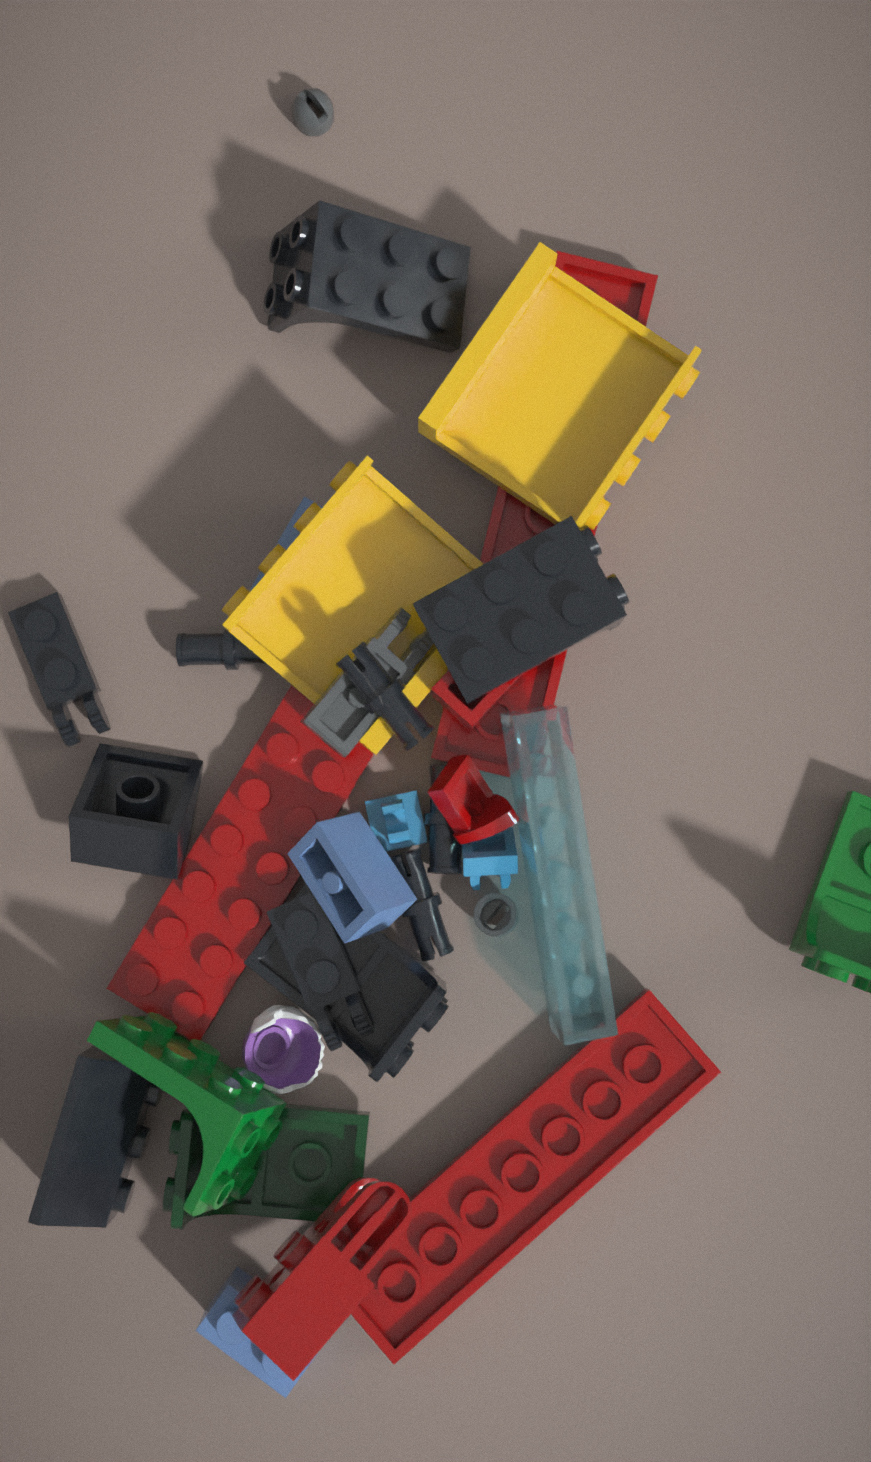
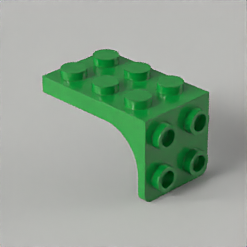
[789,791,871,993]
[86,1012,287,1217]

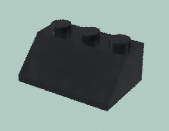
[28,1045,163,1228]

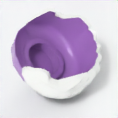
[242,1005,325,1094]

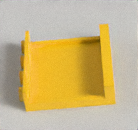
[418,242,702,530]
[222,455,483,755]

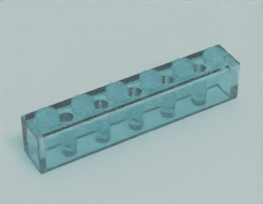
[500,705,618,1045]

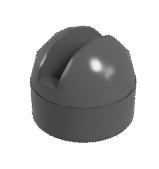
[292,88,334,136]
[474,893,518,937]

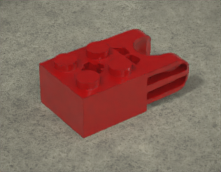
[232,1177,412,1382]

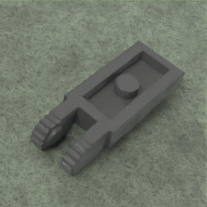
[300,607,433,757]

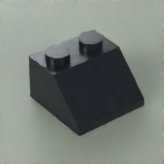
[69,743,203,880]

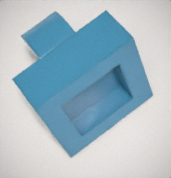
[365,790,428,851]
[461,827,518,890]

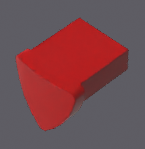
[427,754,520,845]

